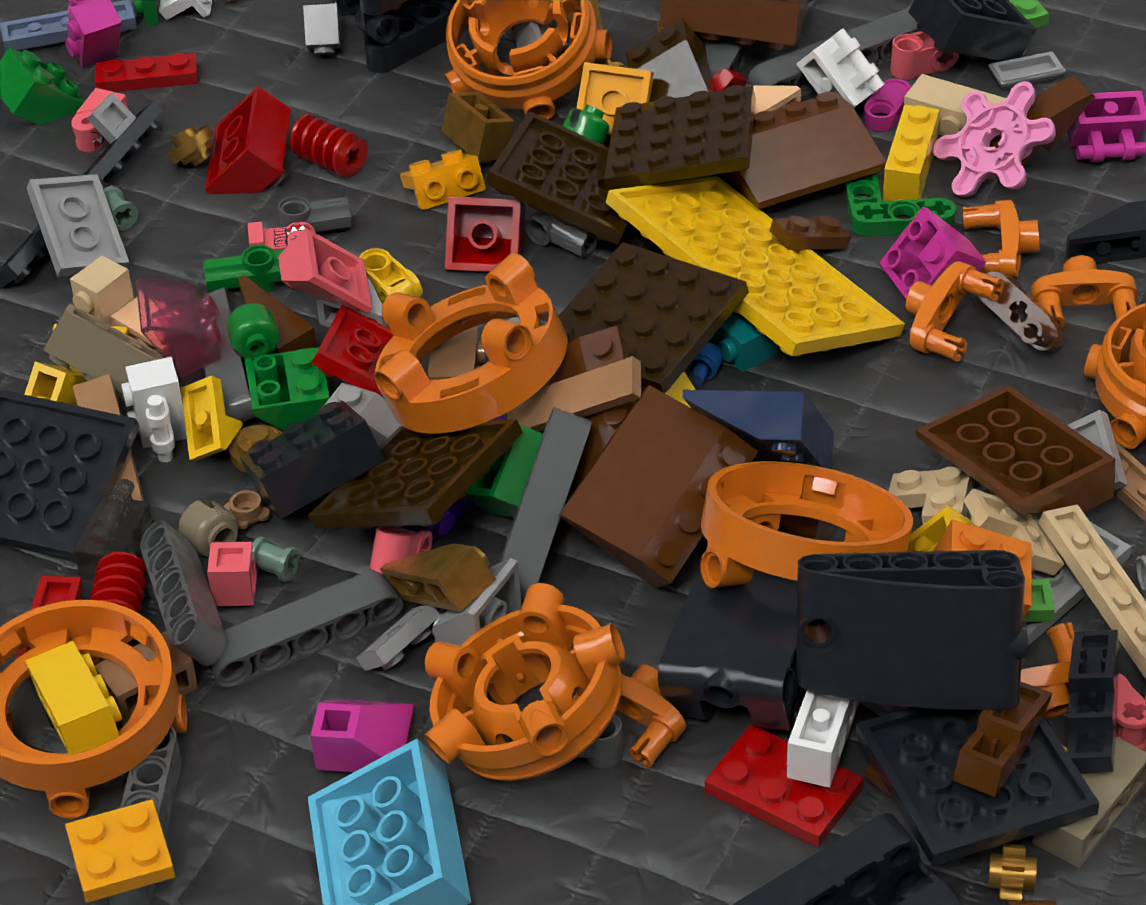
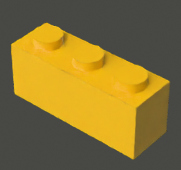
[883,105,939,201]
[25,641,122,755]

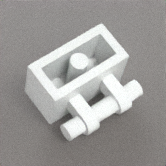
[796,28,885,108]
[121,357,187,462]

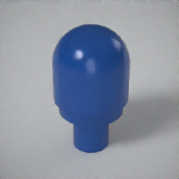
[688,342,723,387]

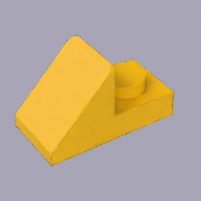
[181,376,243,461]

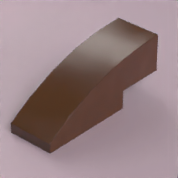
[990,75,1095,167]
[953,681,1052,797]

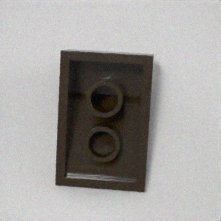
[626,19,714,102]

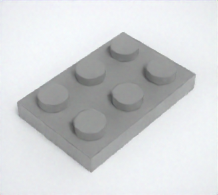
[26,174,129,277]

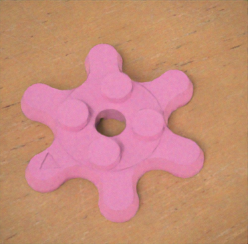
[933,81,1056,198]

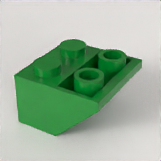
[0,47,85,126]
[245,347,330,430]
[465,425,543,518]

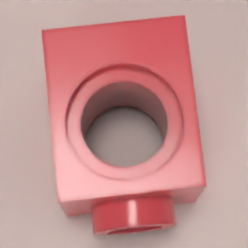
[207,542,257,606]

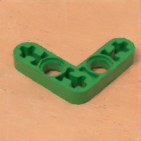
[843,173,956,236]

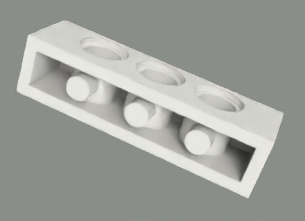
[787,690,860,787]

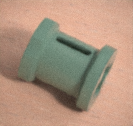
[103,186,138,231]
[252,536,300,582]

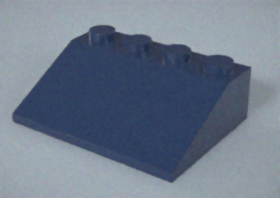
[682,390,834,469]

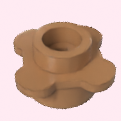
[224,490,270,529]

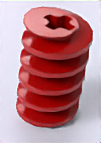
[290,114,368,177]
[90,552,147,613]

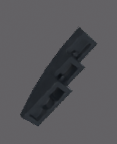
[1067,630,1119,773]

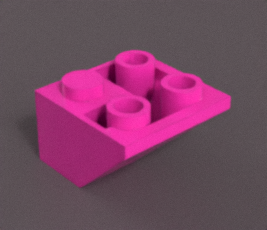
[879,206,986,299]
[311,699,415,772]

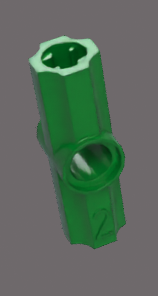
[203,245,285,293]

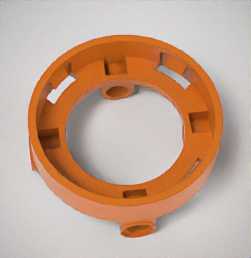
[374,253,568,434]
[700,461,913,588]
[0,600,187,819]

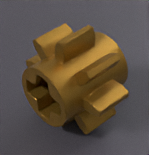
[988,844,1037,901]

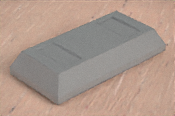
[989,51,1066,90]

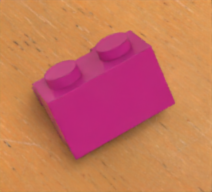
[65,0,122,68]
[1066,90,1146,162]

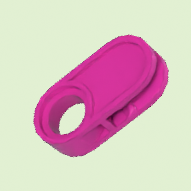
[864,78,911,132]

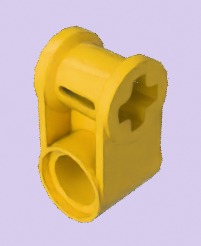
[359,248,423,305]

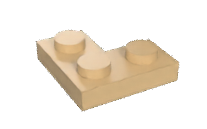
[888,467,974,524]
[963,489,1064,576]

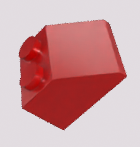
[445,197,526,272]

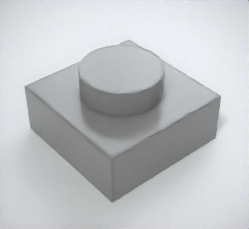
[86,93,136,144]

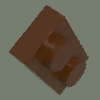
[769,215,851,250]

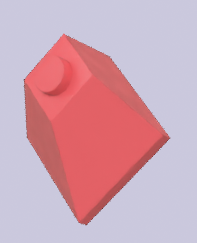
[278,228,372,313]

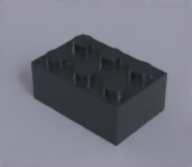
[908,0,1037,63]
[239,400,385,519]

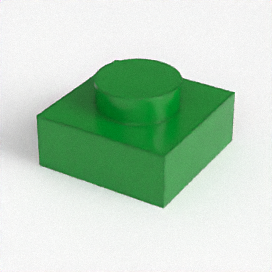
[133,0,159,27]

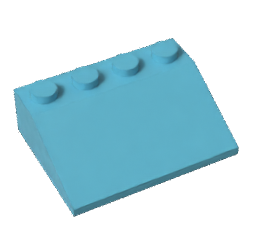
[308,739,471,905]

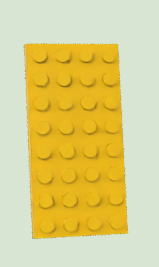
[606,176,905,356]

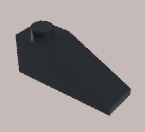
[1065,200,1146,264]

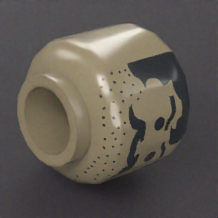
[178,499,239,557]

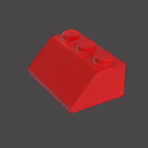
[205,86,291,194]

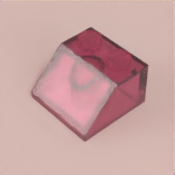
[136,277,222,377]

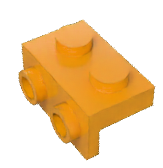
[400,149,486,210]

